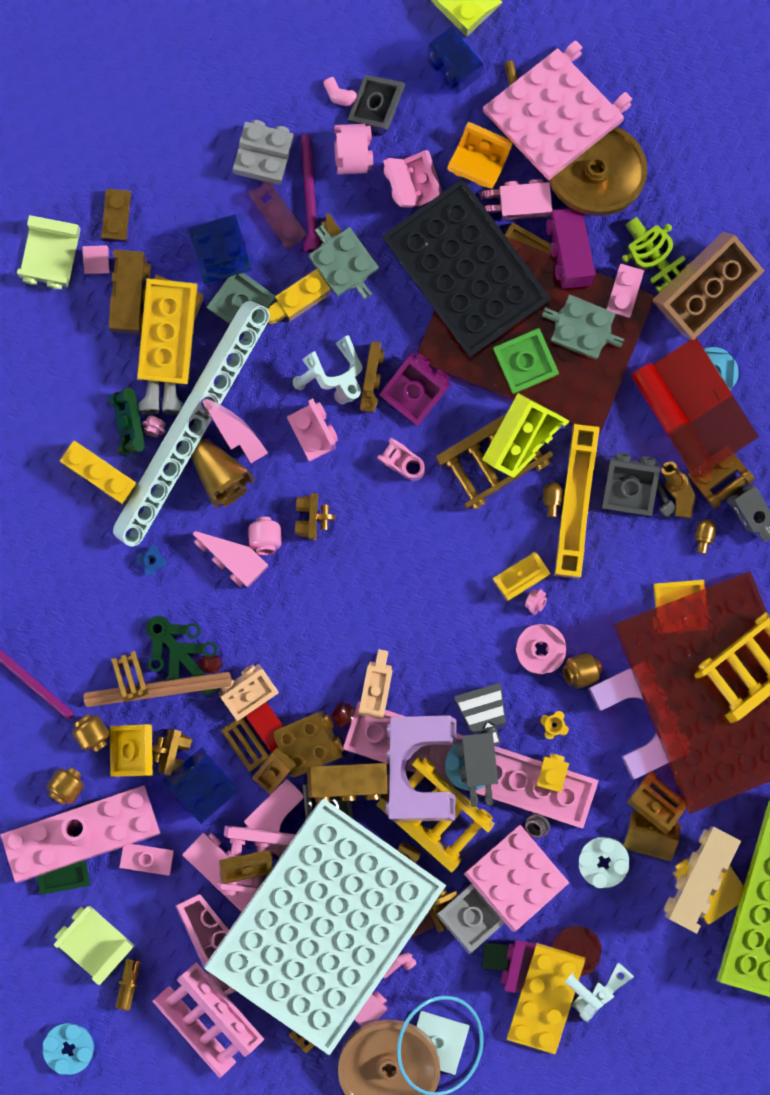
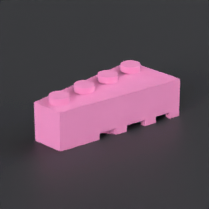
[175,894,236,996]

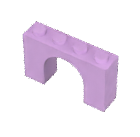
[588,662,690,779]
[386,716,456,822]

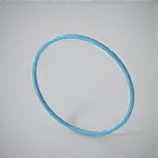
[397,996,483,1095]

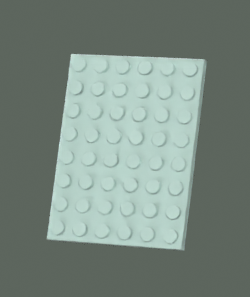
[203,798,446,1055]

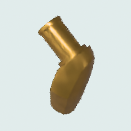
[661,461,696,519]

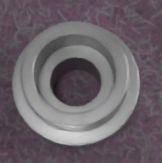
[525,813,550,838]

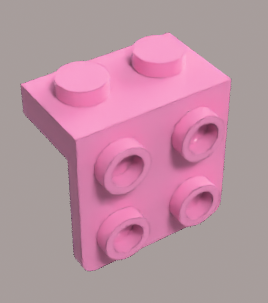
[384,150,443,208]

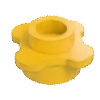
[540,711,569,739]

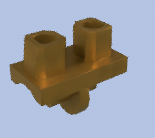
[295,493,336,541]
[152,728,192,776]

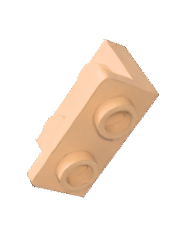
[218,664,279,721]

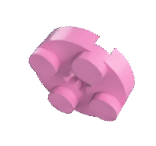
[516,624,566,675]

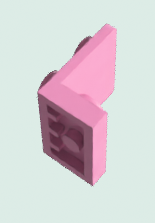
[287,398,338,462]

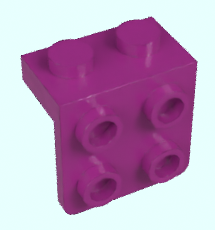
[500,939,560,993]

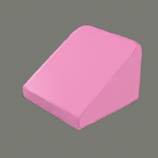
[83,246,110,274]

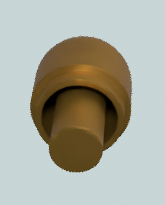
[543,482,563,518]
[695,519,716,555]

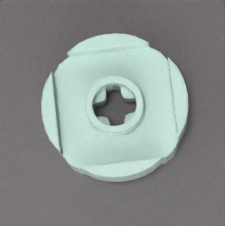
[579,837,629,888]

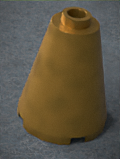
[191,438,255,509]

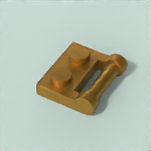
[688,445,755,510]
[626,771,690,834]

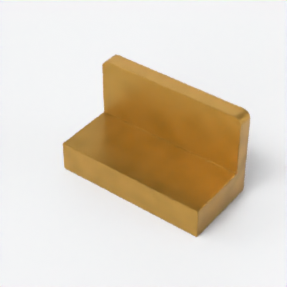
[623,811,681,861]

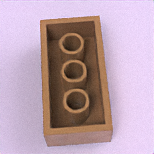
[652,231,764,340]

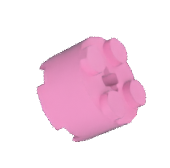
[334,124,373,175]

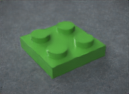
[493,328,559,394]

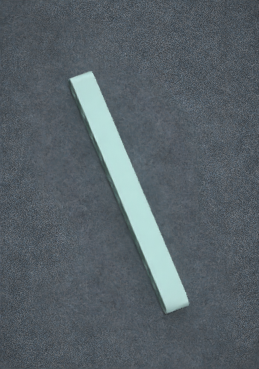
[113,301,270,547]

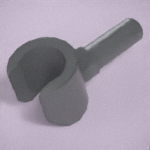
[657,482,675,519]

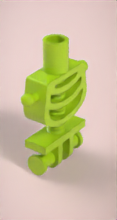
[622,217,688,294]

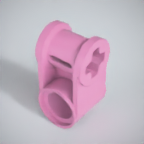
[377,438,425,481]

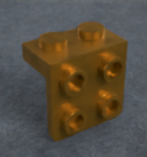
[274,710,344,777]

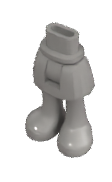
[138,380,184,415]

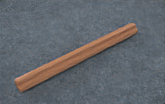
[83,672,232,707]

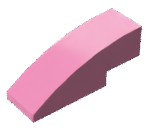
[202,399,268,463]

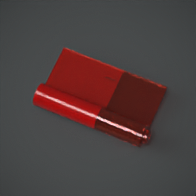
[631,337,759,479]

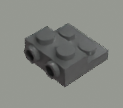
[602,452,660,516]

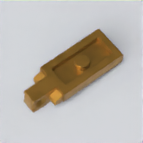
[359,341,385,413]

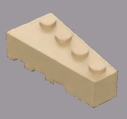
[663,826,741,934]

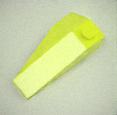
[431,0,502,37]

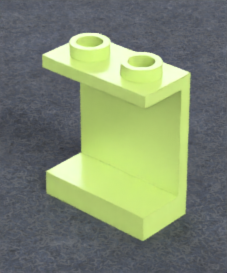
[17,215,81,290]
[54,905,135,985]

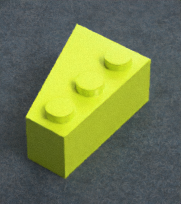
[482,393,569,478]

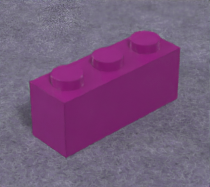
[546,209,595,289]

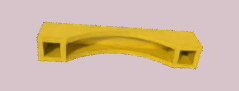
[554,424,600,579]

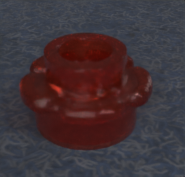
[199,655,223,673]

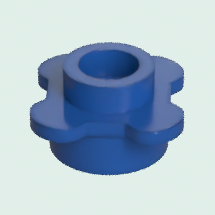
[137,546,167,576]

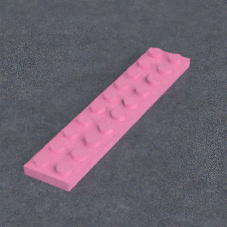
[343,701,599,829]

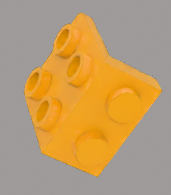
[447,122,513,188]

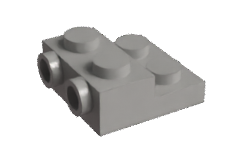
[232,120,294,185]
[436,883,505,954]

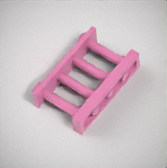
[217,826,296,896]
[152,962,264,1078]

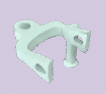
[293,335,362,404]
[564,963,634,1022]

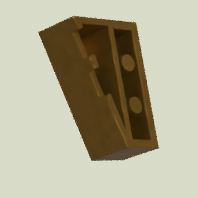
[307,763,388,802]

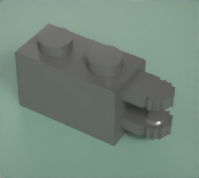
[457,733,498,807]

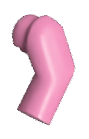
[323,77,357,106]
[383,952,416,978]

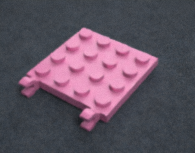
[483,41,632,180]

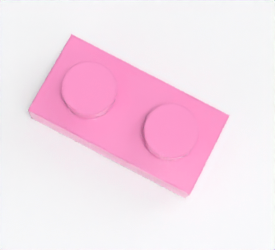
[607,264,644,320]

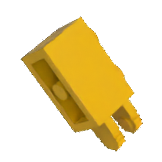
[267,269,331,325]

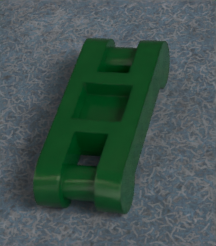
[109,388,145,456]

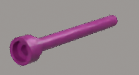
[301,134,323,253]
[0,649,74,719]

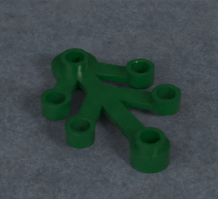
[146,616,219,695]

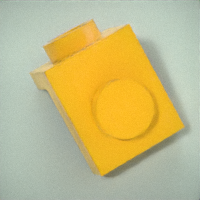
[536,753,569,793]

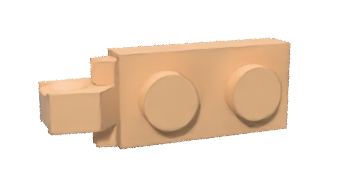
[358,649,393,720]

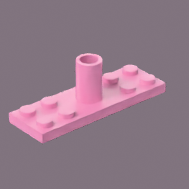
[0,785,161,883]

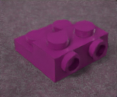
[379,353,451,426]

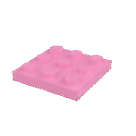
[464,825,569,932]

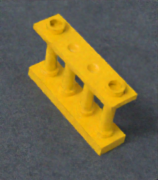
[694,612,770,723]
[376,756,495,873]

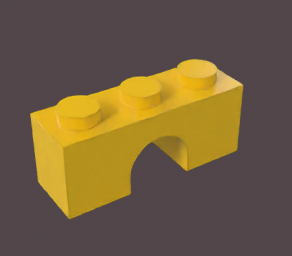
[60,441,138,506]

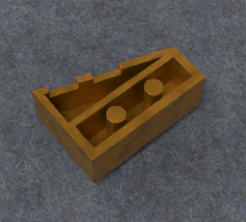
[109,249,151,334]

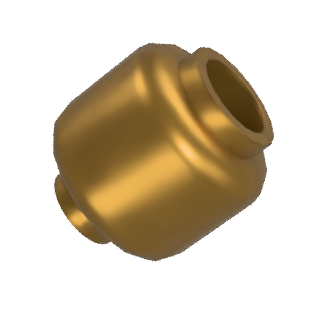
[563,653,602,689]
[72,713,109,752]
[46,767,84,806]

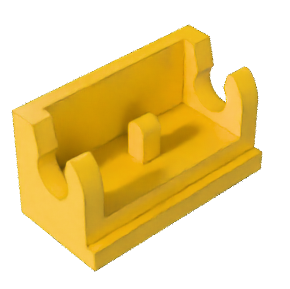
[492,552,551,602]

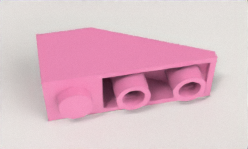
[193,531,269,588]

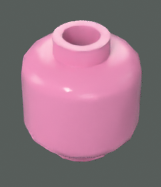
[248,517,282,556]

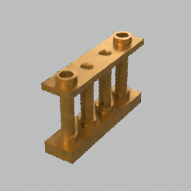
[435,413,553,510]

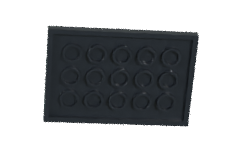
[382,178,551,358]

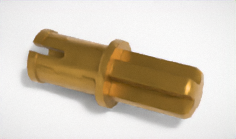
[115,959,142,1011]

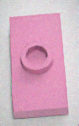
[120,844,174,876]

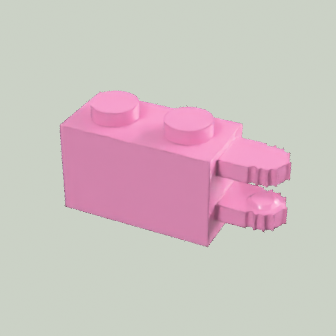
[480,179,552,220]

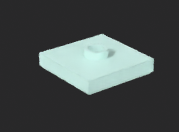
[416,1011,470,1075]

